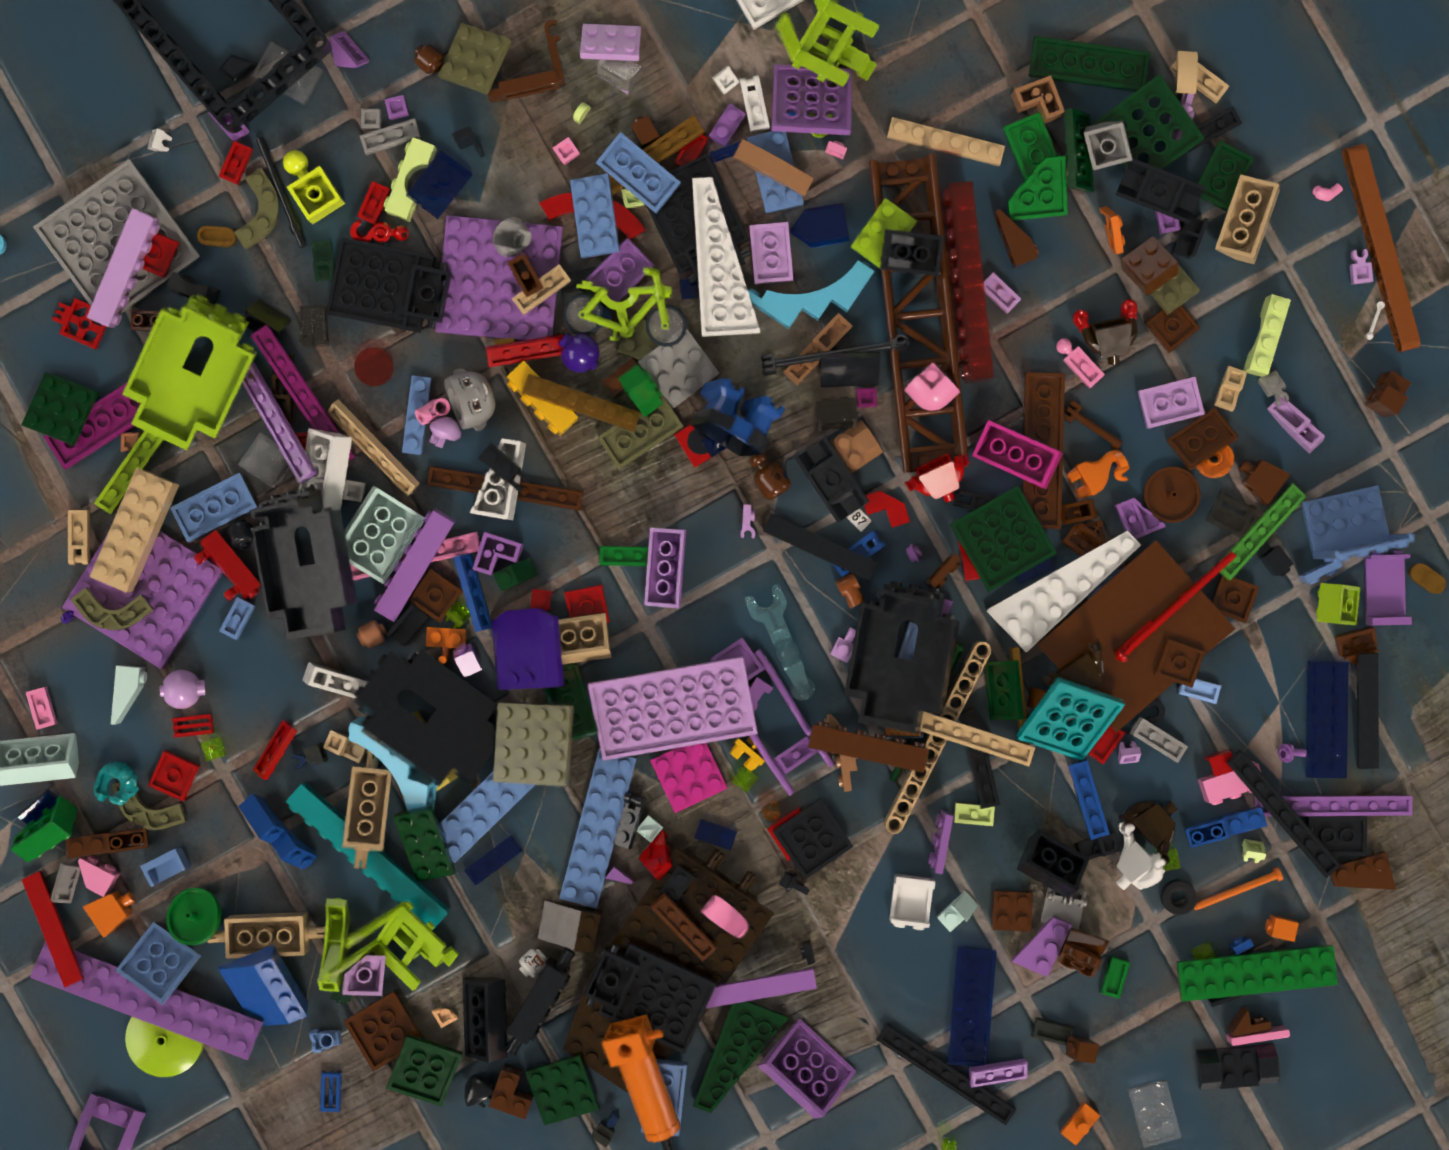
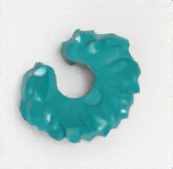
[93,761,139,806]

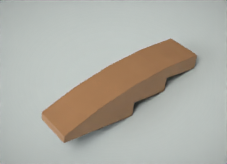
[733,139,814,196]
[783,313,853,386]

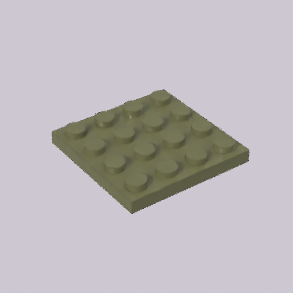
[493,703,573,786]

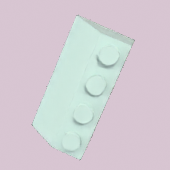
[0,733,79,786]

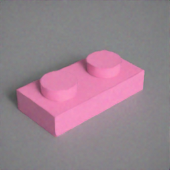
[26,687,58,730]

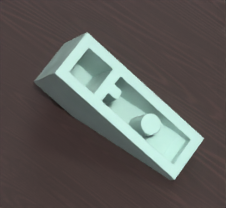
[111,665,147,725]

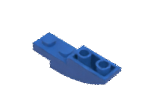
[1185,806,1267,848]

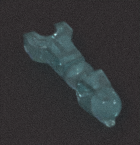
[745,584,815,701]

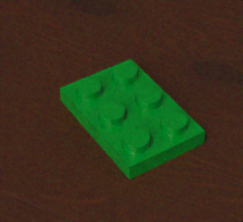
[1003,112,1058,180]

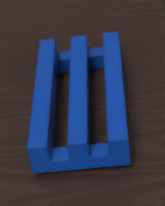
[320,1071,342,1112]

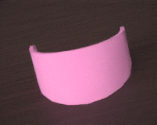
[701,895,749,937]

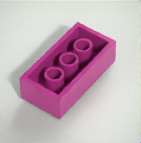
[972,420,1063,489]

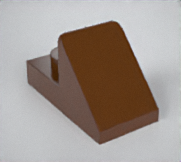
[1228,1006,1272,1037]

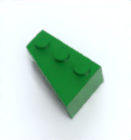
[10,795,78,863]

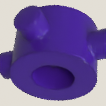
[61,611,75,624]

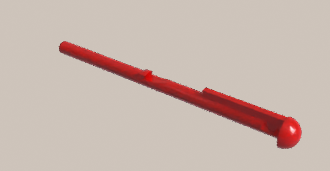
[1115,551,1237,662]

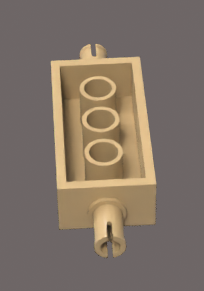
[342,751,392,869]
[208,912,326,959]

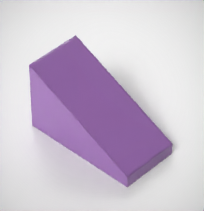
[605,865,633,884]

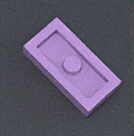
[979,272,1021,314]

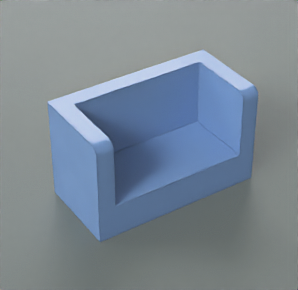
[140,846,191,887]

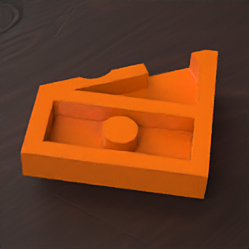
[1099,206,1125,255]

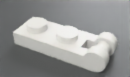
[739,75,770,133]

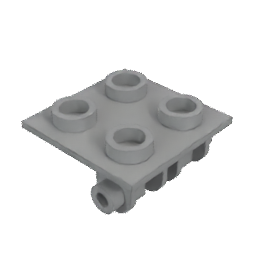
[1040,887,1087,930]

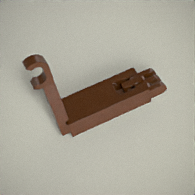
[487,20,565,103]

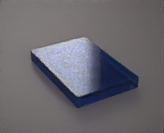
[406,151,473,219]

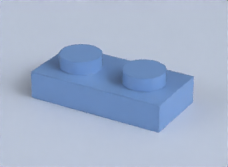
[1298,561,1342,585]
[219,597,256,640]

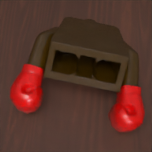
[1072,299,1138,365]

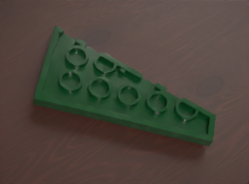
[693,1001,789,1113]

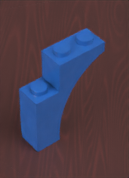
[238,793,318,870]

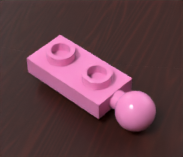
[1056,338,1105,389]

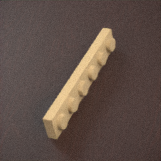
[887,117,1005,166]
[327,399,420,497]
[920,711,1035,766]

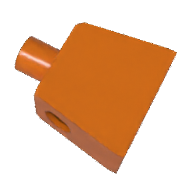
[83,891,136,938]

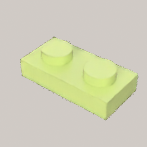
[953,802,995,826]

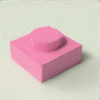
[553,137,580,165]
[825,141,847,159]

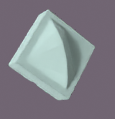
[637,815,663,842]

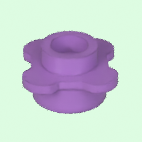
[906,543,923,562]

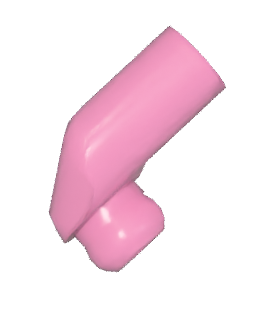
[1312,183,1343,201]

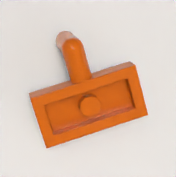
[426,627,467,664]

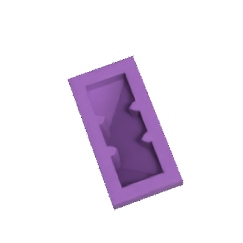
[330,31,370,68]

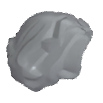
[492,217,532,257]

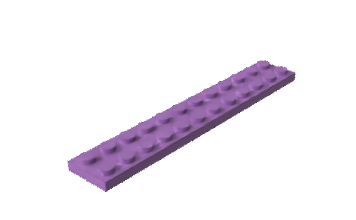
[30,941,263,1060]

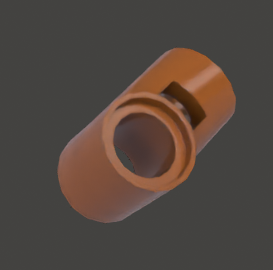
[835,573,865,608]

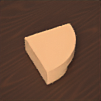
[432,1007,459,1028]

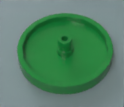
[166,888,222,946]

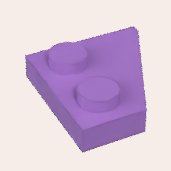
[1114,498,1166,539]

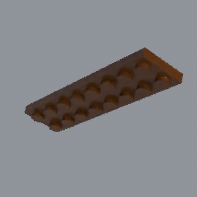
[1022,372,1065,529]

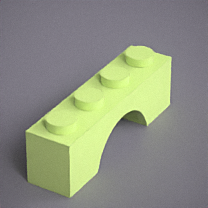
[384,137,437,222]
[1243,294,1291,377]

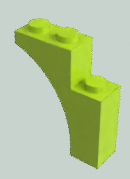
[317,898,351,992]

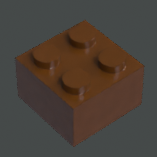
[1121,236,1179,296]

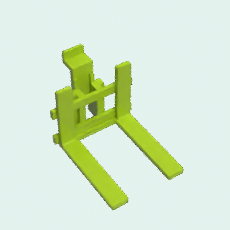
[776,0,879,87]
[321,901,459,991]

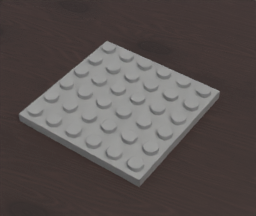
[33,159,201,314]

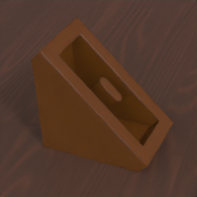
[1061,499,1097,525]

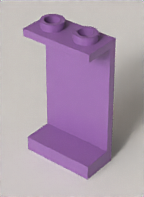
[1364,551,1412,625]

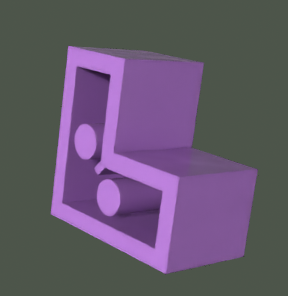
[472,532,524,575]

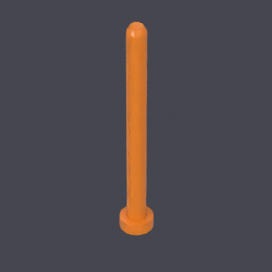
[1193,867,1283,910]

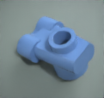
[309,1029,342,1053]

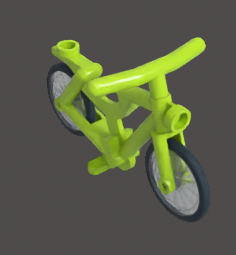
[563,267,687,347]

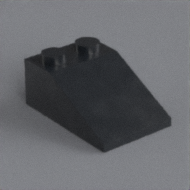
[880,229,944,276]

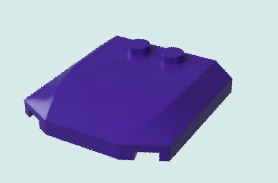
[491,608,564,690]

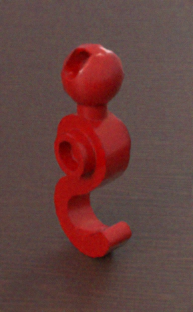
[350,219,409,243]

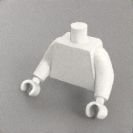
[1116,821,1165,890]

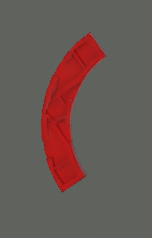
[539,192,646,240]

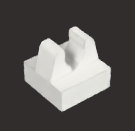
[147,129,172,152]

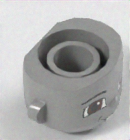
[444,369,495,431]

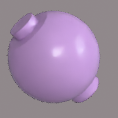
[160,670,205,709]

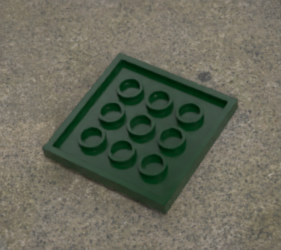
[949,486,1057,592]

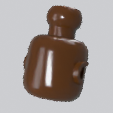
[750,452,791,500]

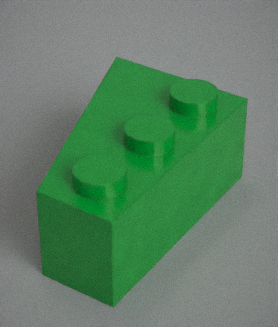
[618,365,663,418]

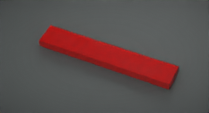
[21,871,85,988]

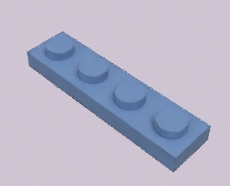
[402,375,432,455]

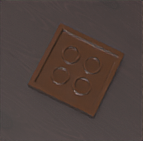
[343,990,424,1071]

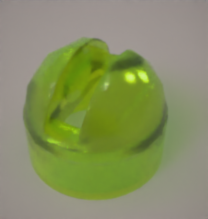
[941,1137,957,1150]

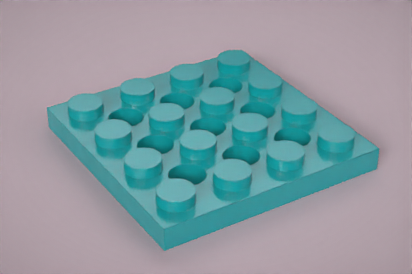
[1016,677,1125,761]

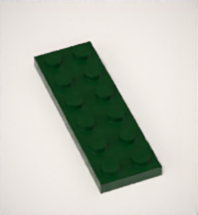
[1028,36,1150,92]

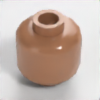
[356,620,387,649]

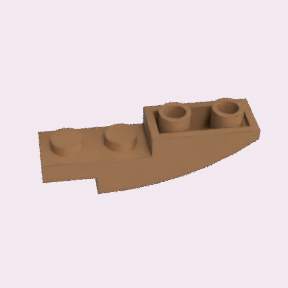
[823,713,857,792]

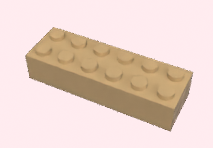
[90,468,179,592]

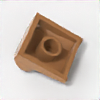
[830,420,883,473]

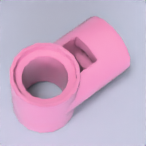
[415,398,450,425]

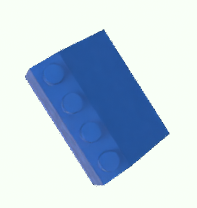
[218,945,308,1026]

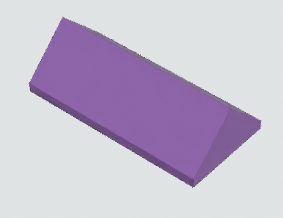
[644,528,686,608]

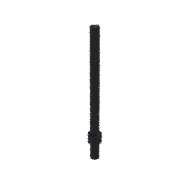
[256,137,307,248]

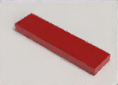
[486,334,564,368]

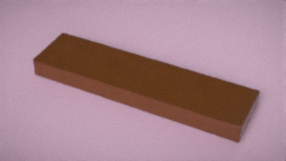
[650,892,717,961]

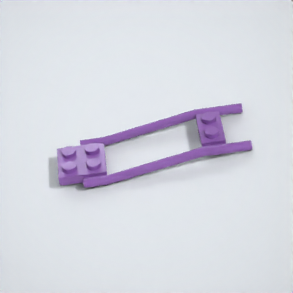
[710,638,836,796]

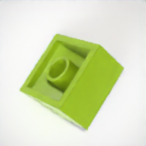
[1316,583,1360,626]

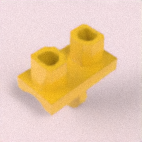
[730,737,765,771]

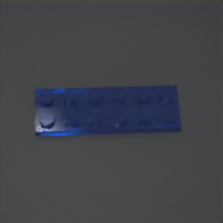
[1306,661,1349,778]
[948,946,997,1067]

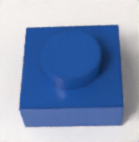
[1229,936,1254,955]

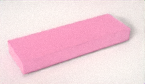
[1226,1025,1290,1046]

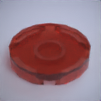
[354,348,394,387]

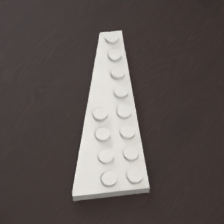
[692,177,760,337]
[987,531,1141,653]

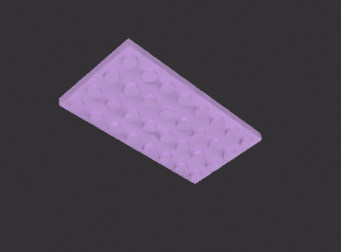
[588,656,757,761]

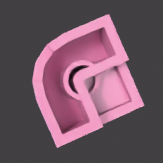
[904,363,960,411]

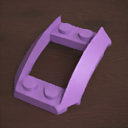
[69,1093,146,1150]

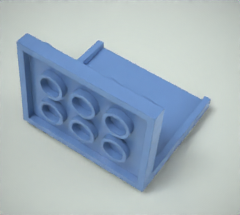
[1301,485,1415,562]

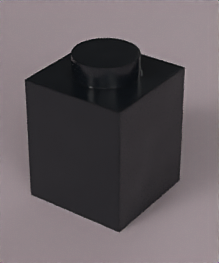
[1259,545,1294,576]

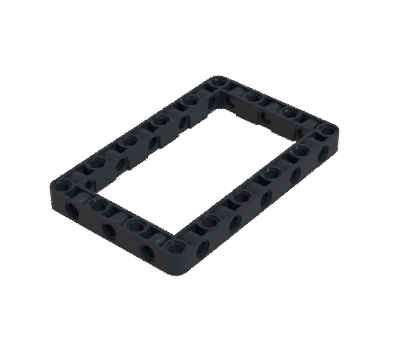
[113,0,332,133]

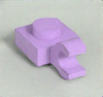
[740,505,755,539]
[830,627,856,663]

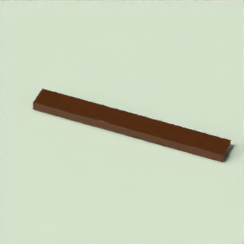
[427,466,584,511]

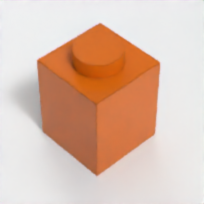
[1265,914,1299,942]

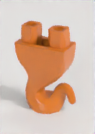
[1066,450,1129,499]

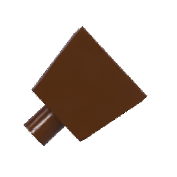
[1239,460,1291,505]

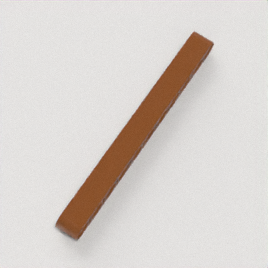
[1342,143,1420,353]

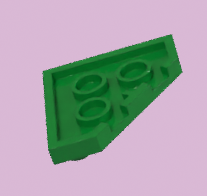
[1007,155,1068,221]

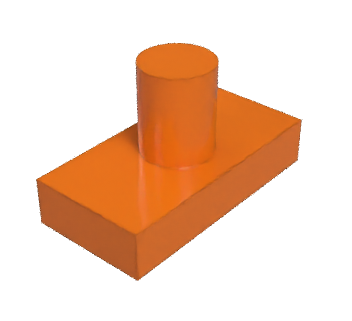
[1060,1102,1100,1146]

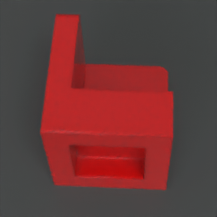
[1204,750,1233,776]

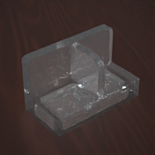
[597,59,642,95]

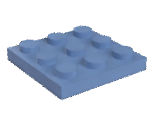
[115,922,201,1005]

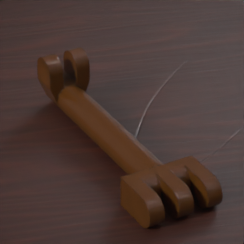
[1064,400,1123,450]

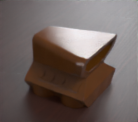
[1058,928,1110,978]

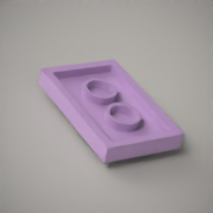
[580,24,641,61]
[749,222,793,285]
[1137,377,1205,429]

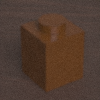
[631,115,659,149]
[1065,1036,1099,1064]

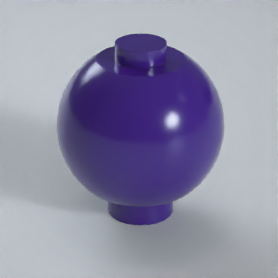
[558,332,600,373]

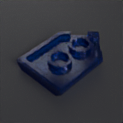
[789,203,850,248]

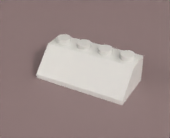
[299,428,352,511]

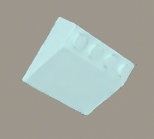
[344,485,425,584]

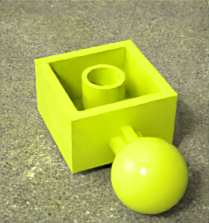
[283,150,346,224]

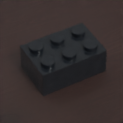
[1017,830,1090,898]

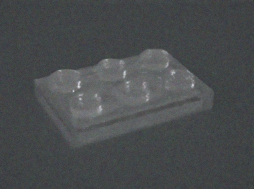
[252,42,324,105]
[1128,1080,1182,1148]

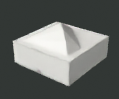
[712,66,739,94]

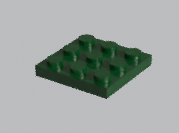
[21,372,99,446]
[386,1034,463,1107]
[525,1053,600,1126]

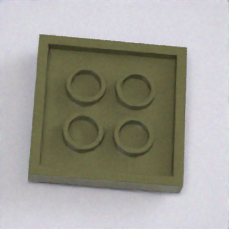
[438,23,512,95]

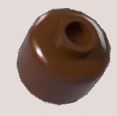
[414,44,444,74]

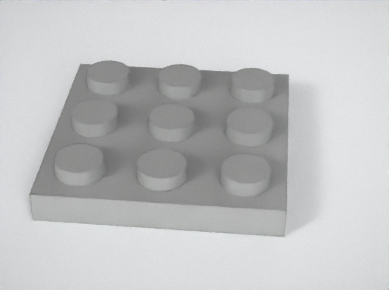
[638,327,719,409]

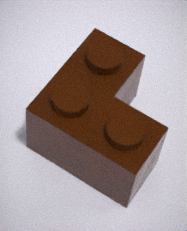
[1365,370,1411,417]
[488,1063,534,1120]

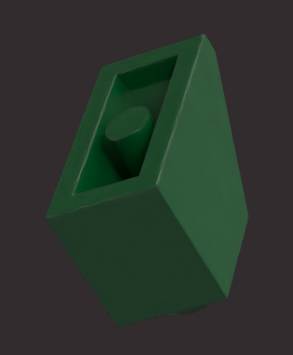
[493,557,538,592]

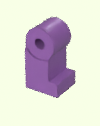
[749,676,773,711]

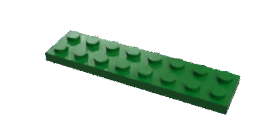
[1176,944,1338,1002]

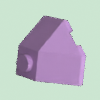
[342,955,386,996]

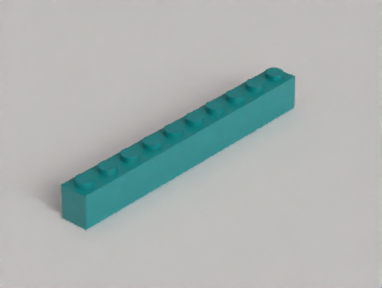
[286,782,451,930]

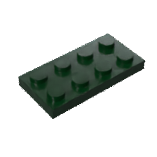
[1064,108,1094,193]
[543,663,599,741]
[393,806,455,882]

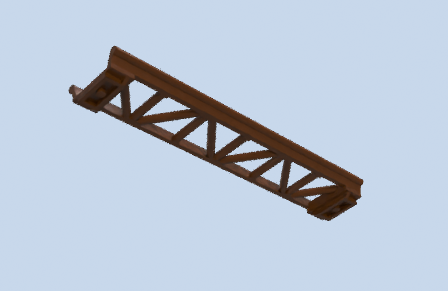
[869,153,969,473]

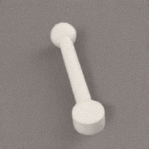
[1366,301,1385,340]

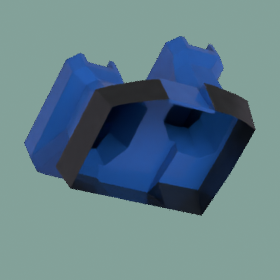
[691,378,785,456]

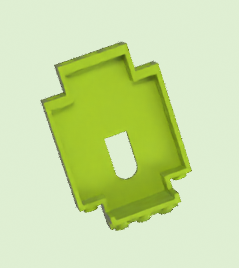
[123,294,257,450]

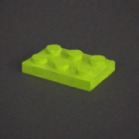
[851,198,917,270]

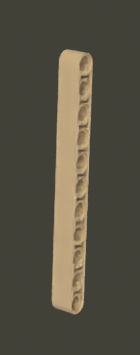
[884,641,991,834]

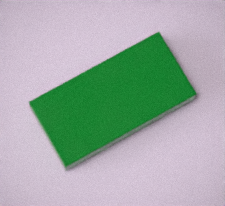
[1100,955,1130,999]

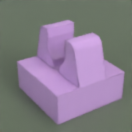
[1118,741,1141,764]

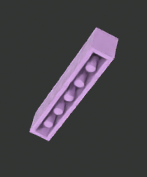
[87,208,160,328]

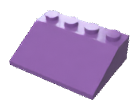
[758,1019,856,1119]

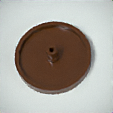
[1143,467,1201,523]

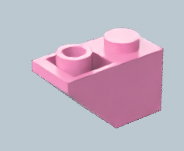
[78,855,121,897]

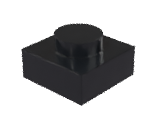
[800,940,815,965]

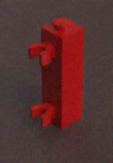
[194,530,261,601]

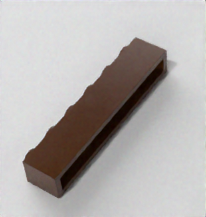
[807,721,929,773]

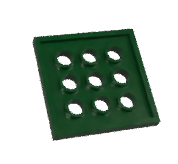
[1094,74,1205,169]

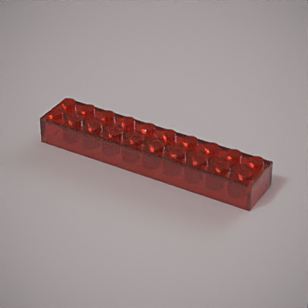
[942,181,994,384]

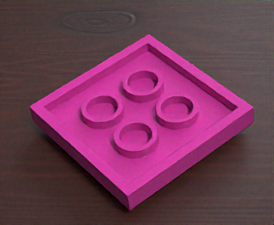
[650,743,728,813]

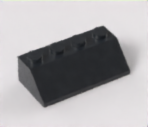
[463,977,508,1062]

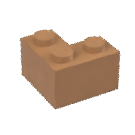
[1011,75,1065,124]

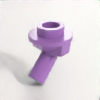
[1278,744,1307,763]

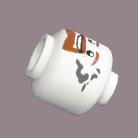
[519,949,548,978]

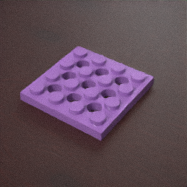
[771,64,852,135]

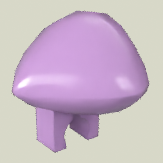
[429,416,461,448]

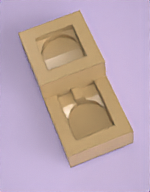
[1175,51,1198,94]
[1214,366,1247,412]
[323,730,368,764]

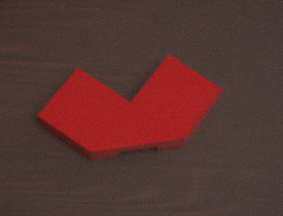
[864,491,910,528]

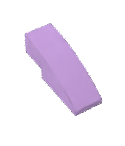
[1267,398,1325,454]

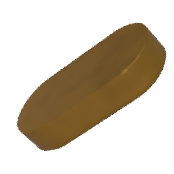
[197,226,237,248]
[1408,563,1446,594]

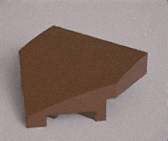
[1061,520,1107,556]
[1334,626,1379,666]

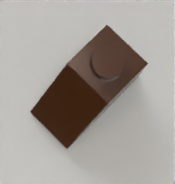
[507,253,544,298]

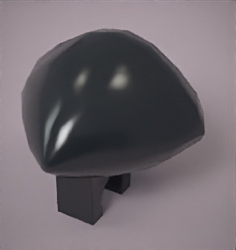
[464,1074,494,1108]

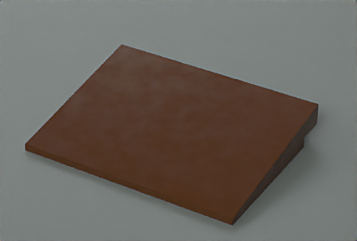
[1037,540,1235,732]

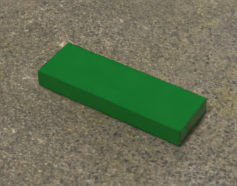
[599,546,648,566]

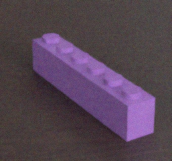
[374,508,456,622]

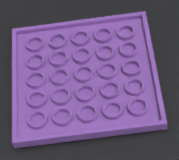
[435,215,563,341]
[62,530,222,669]

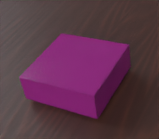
[856,387,877,408]

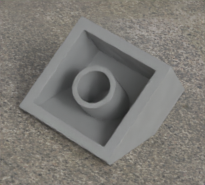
[1084,121,1132,170]

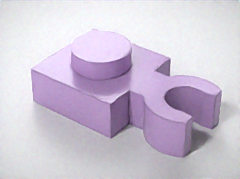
[1349,249,1373,285]

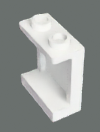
[889,874,935,930]

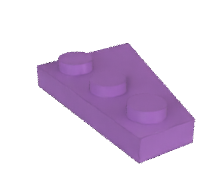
[1011,916,1072,977]

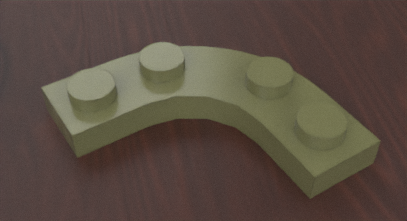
[234,168,280,250]
[70,587,155,630]
[112,782,187,830]

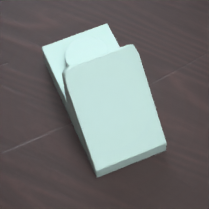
[936,891,978,932]

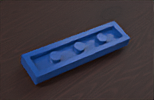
[453,553,492,632]
[1068,759,1110,840]

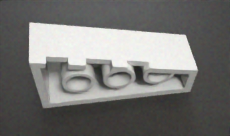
[470,439,526,520]

